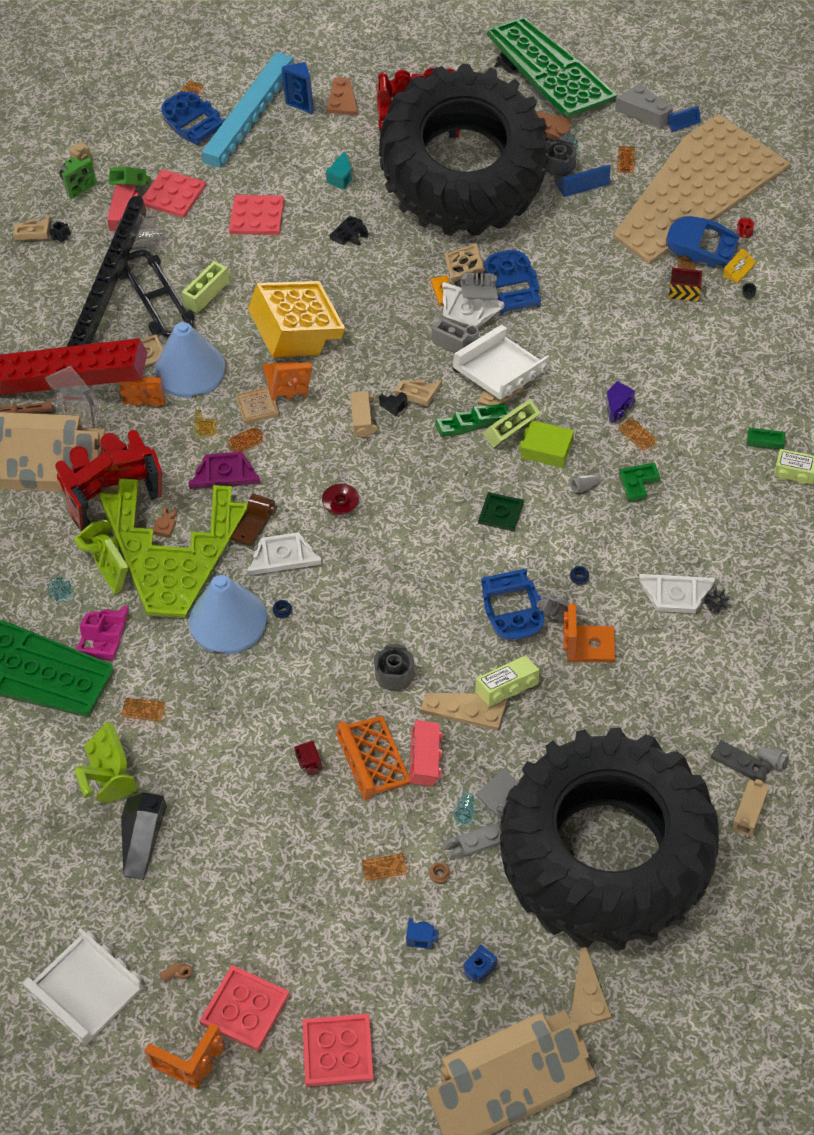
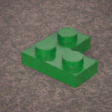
[619,463,660,502]

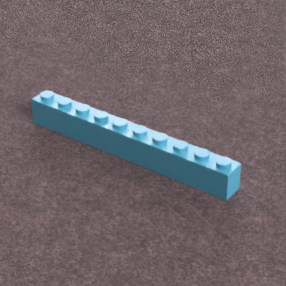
[201,52,294,168]

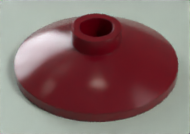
[322,484,359,515]

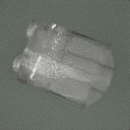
[117,216,165,250]

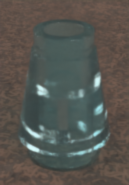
[453,792,474,824]

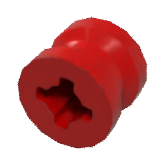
[736,218,754,238]

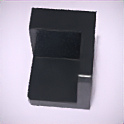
[379,392,408,416]

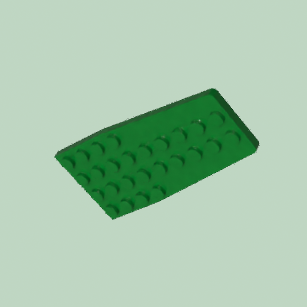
[487,17,617,118]
[0,620,114,717]

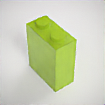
[519,420,574,468]

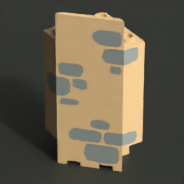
[0,412,106,492]
[427,1010,596,1135]

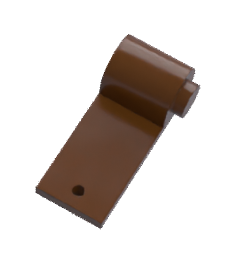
[230,494,277,547]

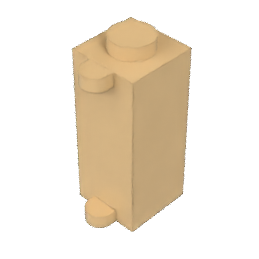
[350,391,377,437]
[732,779,769,837]

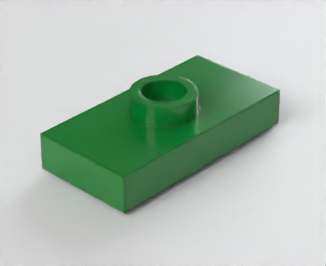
[746,427,786,450]

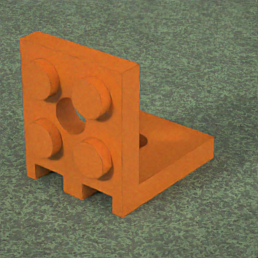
[262,361,312,400]
[118,377,166,407]
[563,604,615,663]
[144,1023,224,1089]

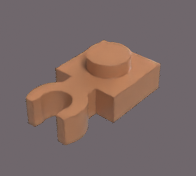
[153,507,177,538]

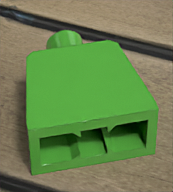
[109,167,151,187]

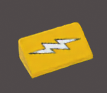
[723,248,756,284]

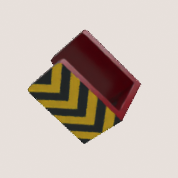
[669,268,703,302]

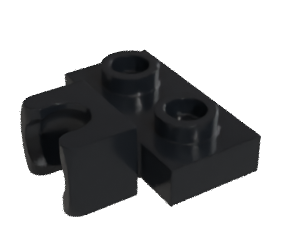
[329,215,368,245]

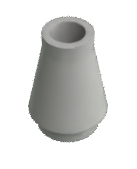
[570,474,599,494]
[756,746,789,770]

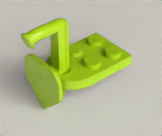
[73,520,128,594]
[75,722,138,803]

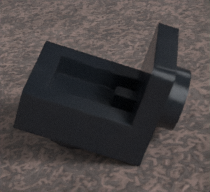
[494,53,517,74]

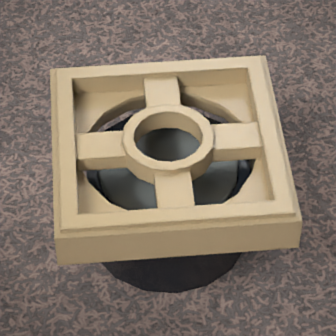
[444,243,485,283]

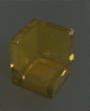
[194,409,217,437]

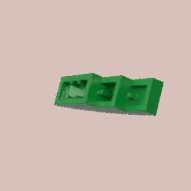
[435,404,510,437]

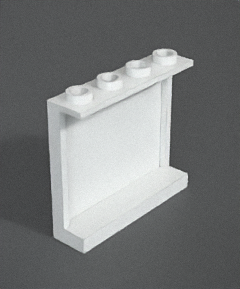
[452,325,550,400]
[22,928,143,1046]

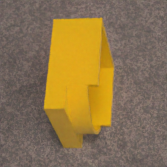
[248,281,345,357]

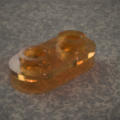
[228,428,263,452]

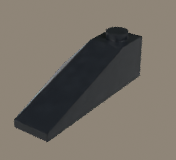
[121,792,167,880]

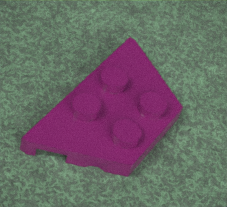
[189,452,261,489]

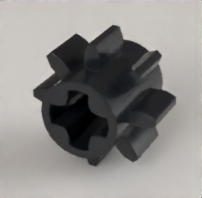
[49,222,71,242]
[704,587,730,613]

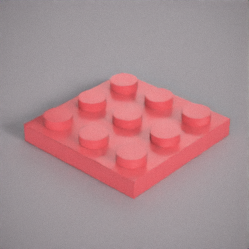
[142,169,206,218]
[229,195,284,235]
[199,965,290,1052]
[302,1014,374,1087]

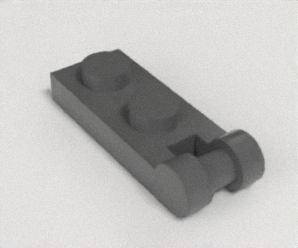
[711,740,772,782]

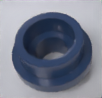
[570,566,589,584]
[273,600,292,618]

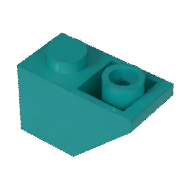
[325,152,352,189]

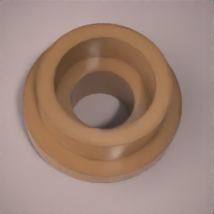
[429,862,450,884]

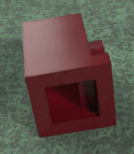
[294,741,322,776]

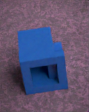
[406,918,439,949]
[463,944,497,984]

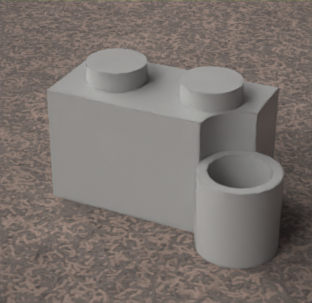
[432,317,479,353]

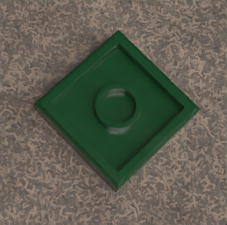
[478,492,524,532]

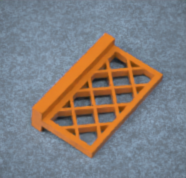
[336,716,411,800]

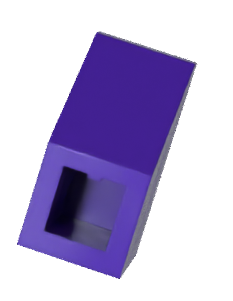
[606,381,635,423]

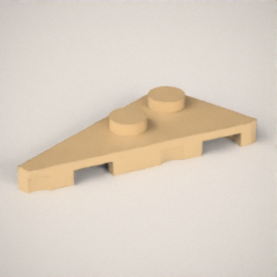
[570,947,611,1028]

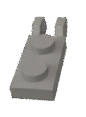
[443,823,501,860]

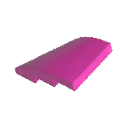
[76,606,129,661]

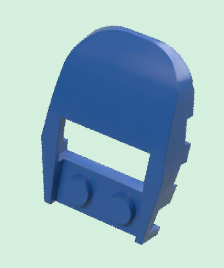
[161,91,226,146]
[666,216,739,268]
[485,250,541,315]
[481,568,544,640]

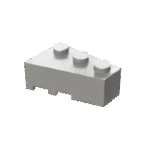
[615,83,673,129]

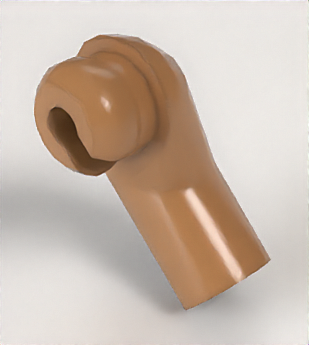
[159,962,192,983]

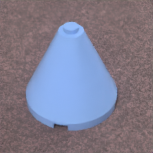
[155,322,226,398]
[189,575,267,654]

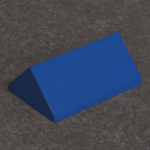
[281,62,314,114]
[554,165,611,197]

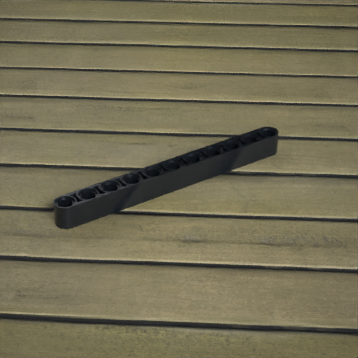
[67,196,147,347]

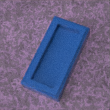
[668,106,701,132]

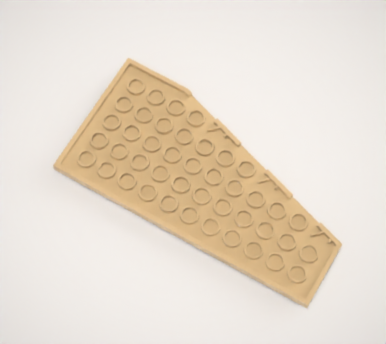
[613,114,791,264]

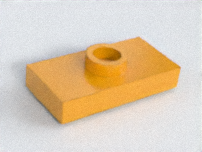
[431,275,450,307]

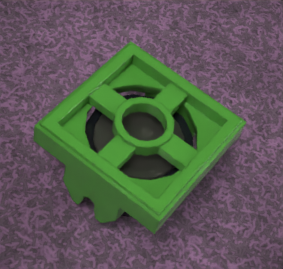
[60,157,97,199]

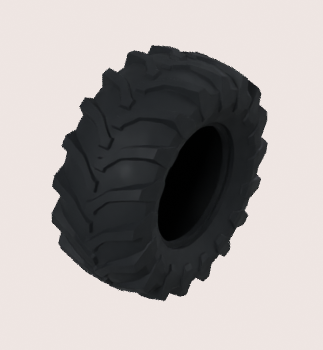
[379,63,549,236]
[500,728,719,951]

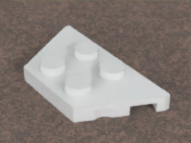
[442,282,505,328]
[248,532,321,575]
[639,574,715,613]

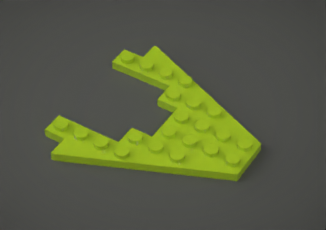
[100,479,248,618]

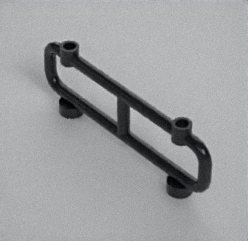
[119,250,195,338]

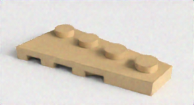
[420,693,508,731]

